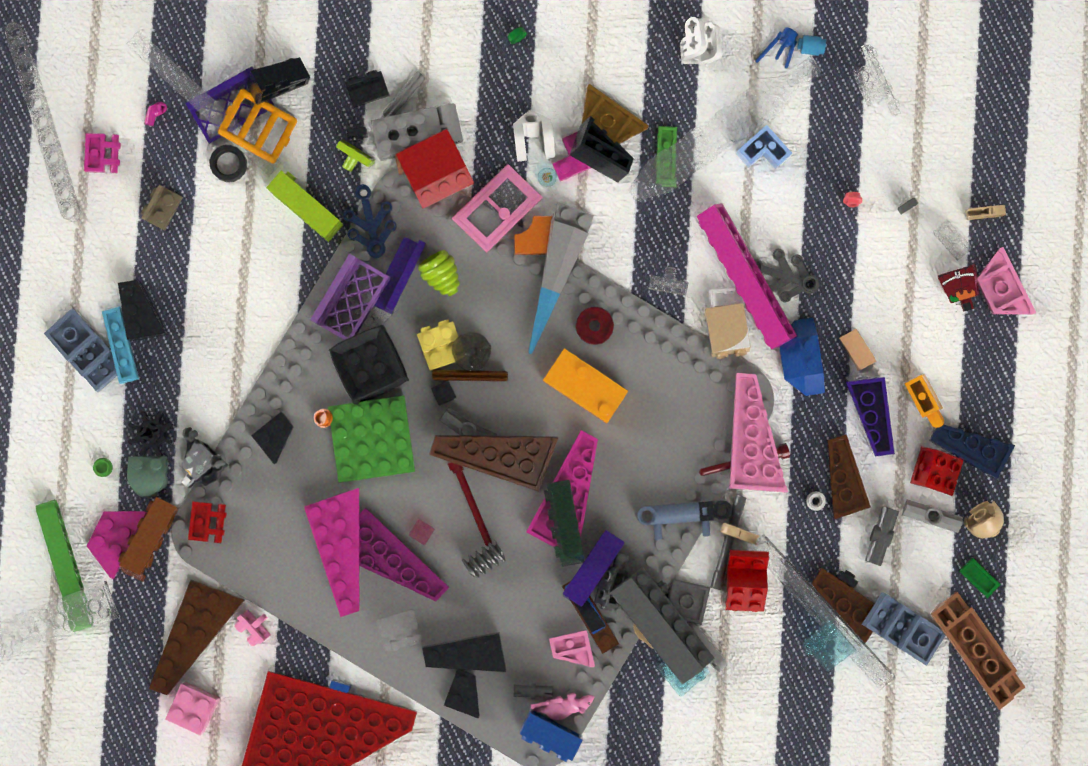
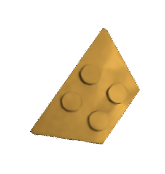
[582,84,649,144]

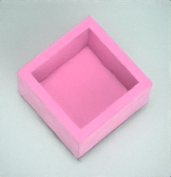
[165,682,220,735]

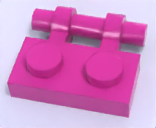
[84,133,121,173]

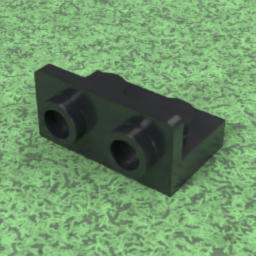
[345,70,390,108]

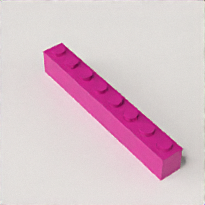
[697,203,797,350]

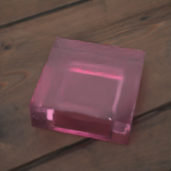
[409,519,435,546]

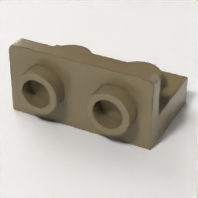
[141,184,183,231]

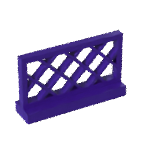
[185,66,275,144]

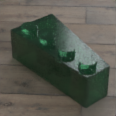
[544,480,584,567]

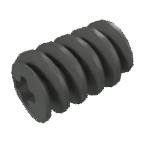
[462,541,506,579]

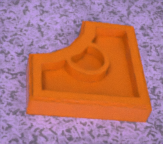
[514,216,552,255]

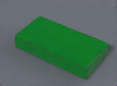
[958,558,1001,598]

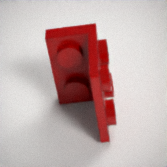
[910,446,963,496]

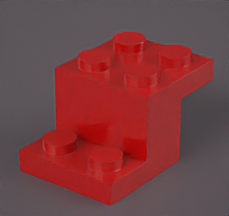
[725,550,769,612]

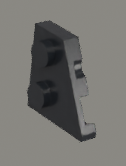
[251,412,294,465]
[444,669,480,718]

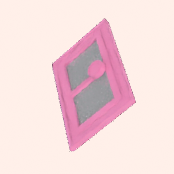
[451,164,543,253]

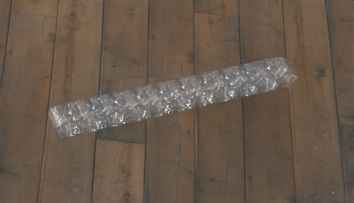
[5,22,81,222]

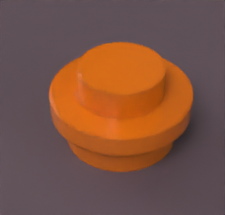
[314,409,333,428]

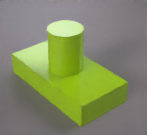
[336,140,376,172]

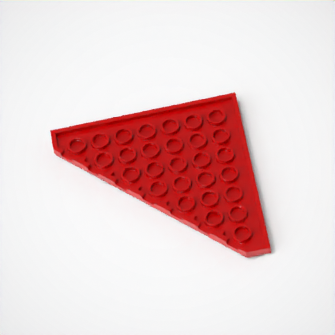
[242,671,417,766]

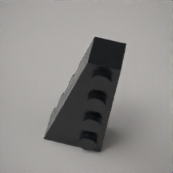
[422,632,506,672]

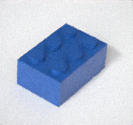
[520,709,583,762]

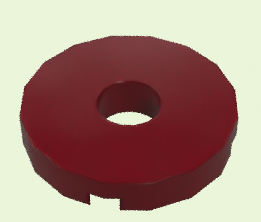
[576,306,614,345]

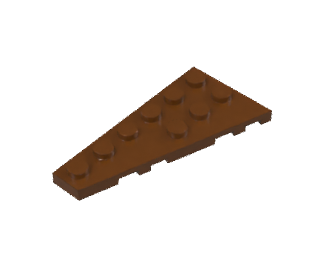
[429,435,558,492]
[149,579,245,695]

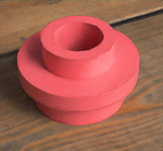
[843,192,862,207]

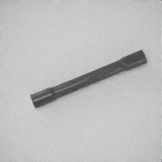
[710,495,747,590]

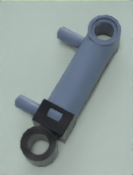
[637,500,732,540]

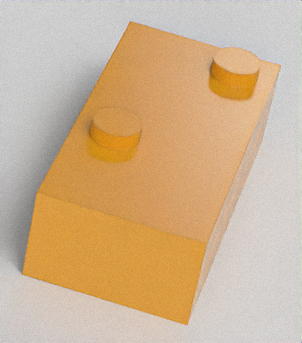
[543,348,628,424]

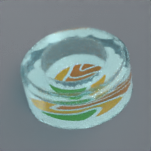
[538,168,557,187]

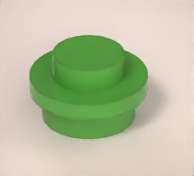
[93,458,113,477]

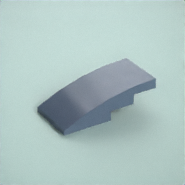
[44,308,117,393]
[862,592,946,666]

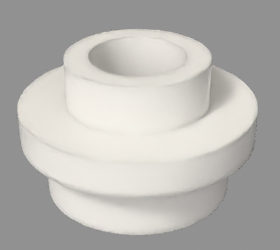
[806,491,826,511]

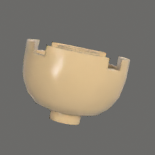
[964,501,1004,539]

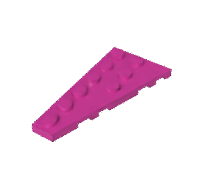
[526,430,598,559]
[304,488,360,617]

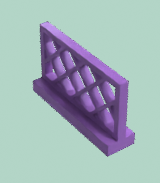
[310,254,390,340]

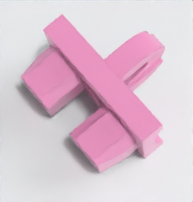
[234,609,271,646]

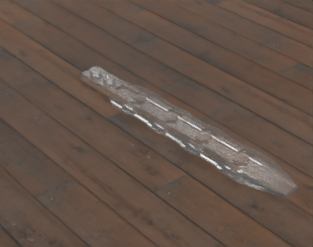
[628,56,822,202]

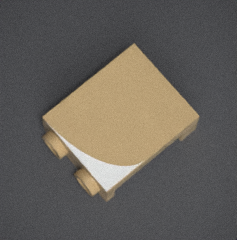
[704,303,751,359]

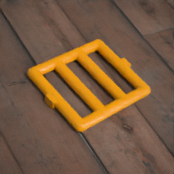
[218,89,297,164]

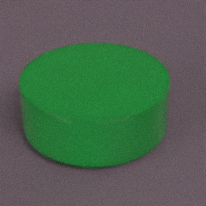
[508,27,527,44]

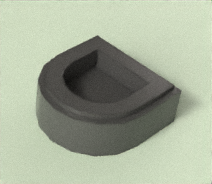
[897,198,918,215]

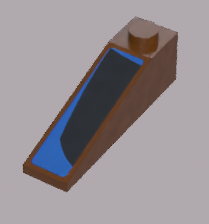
[562,581,619,654]

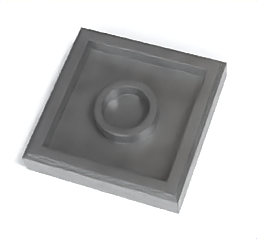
[668,579,710,625]

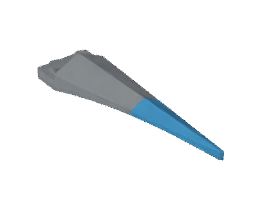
[528,202,594,354]

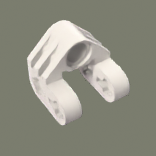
[680,17,723,64]
[513,111,555,162]

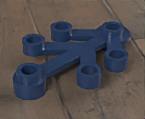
[343,184,397,258]

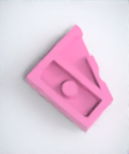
[549,630,595,667]

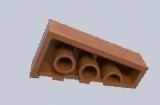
[118,497,178,582]

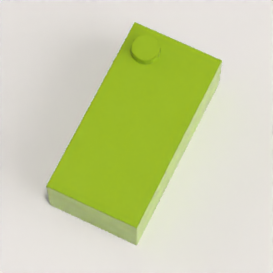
[266,170,343,242]

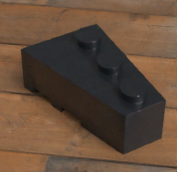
[247,57,310,105]
[570,116,634,183]
[118,280,169,341]

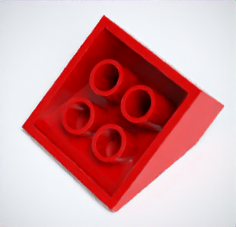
[396,129,474,209]

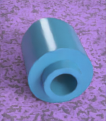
[797,35,826,56]

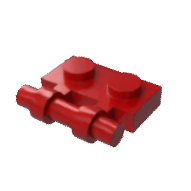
[188,501,227,543]

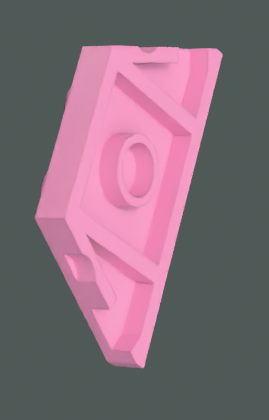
[978,247,1036,315]

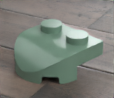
[127,456,168,498]

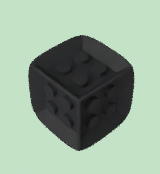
[328,325,409,405]

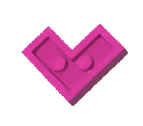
[552,132,591,182]

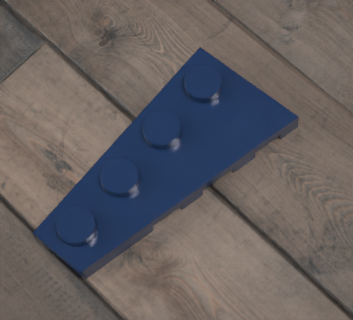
[929,424,1015,479]

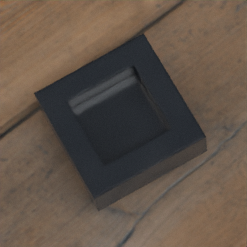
[347,127,368,142]
[431,380,456,406]
[836,570,858,588]

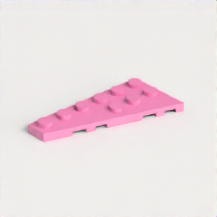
[729,373,788,493]

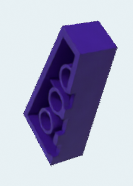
[846,377,895,456]

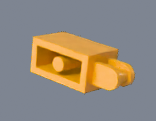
[905,374,944,428]

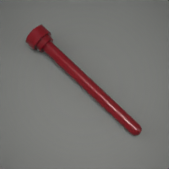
[699,443,790,476]
[447,462,492,547]

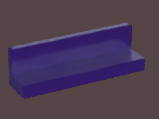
[374,237,426,314]
[562,530,624,607]

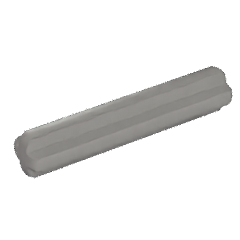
[383,72,425,117]

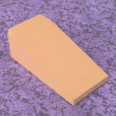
[839,329,876,371]

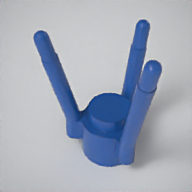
[755,27,798,69]

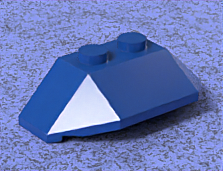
[779,318,825,396]

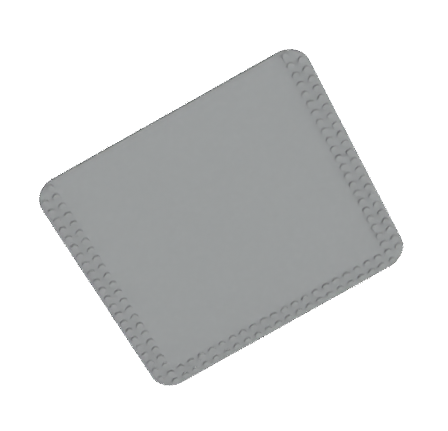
[172,168,774,766]

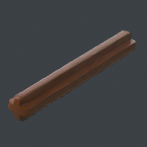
[432,370,508,381]

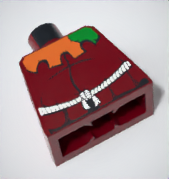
[938,264,979,312]

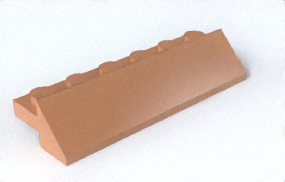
[931,592,1025,710]

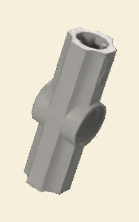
[902,499,963,533]

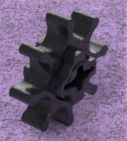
[128,411,175,457]

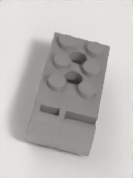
[371,103,463,161]

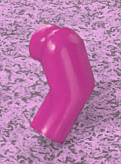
[144,102,167,126]

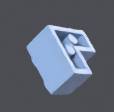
[736,125,792,169]

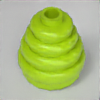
[418,250,460,296]

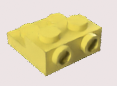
[417,319,466,371]

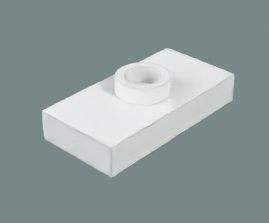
[709,287,745,308]

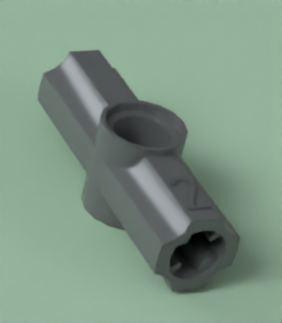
[864,506,899,566]

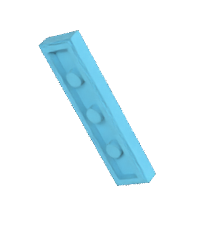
[102,306,139,384]

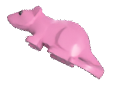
[531,692,595,720]

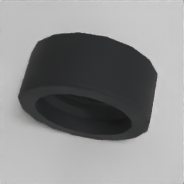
[209,145,247,182]

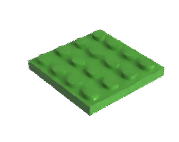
[328,396,415,483]

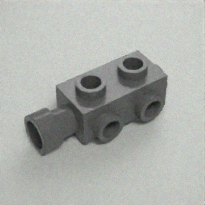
[594,553,630,611]

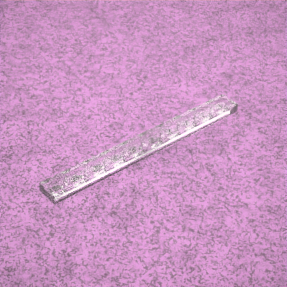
[126,30,282,177]
[749,534,896,690]

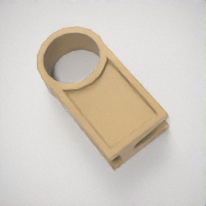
[965,205,1006,220]
[720,523,760,545]

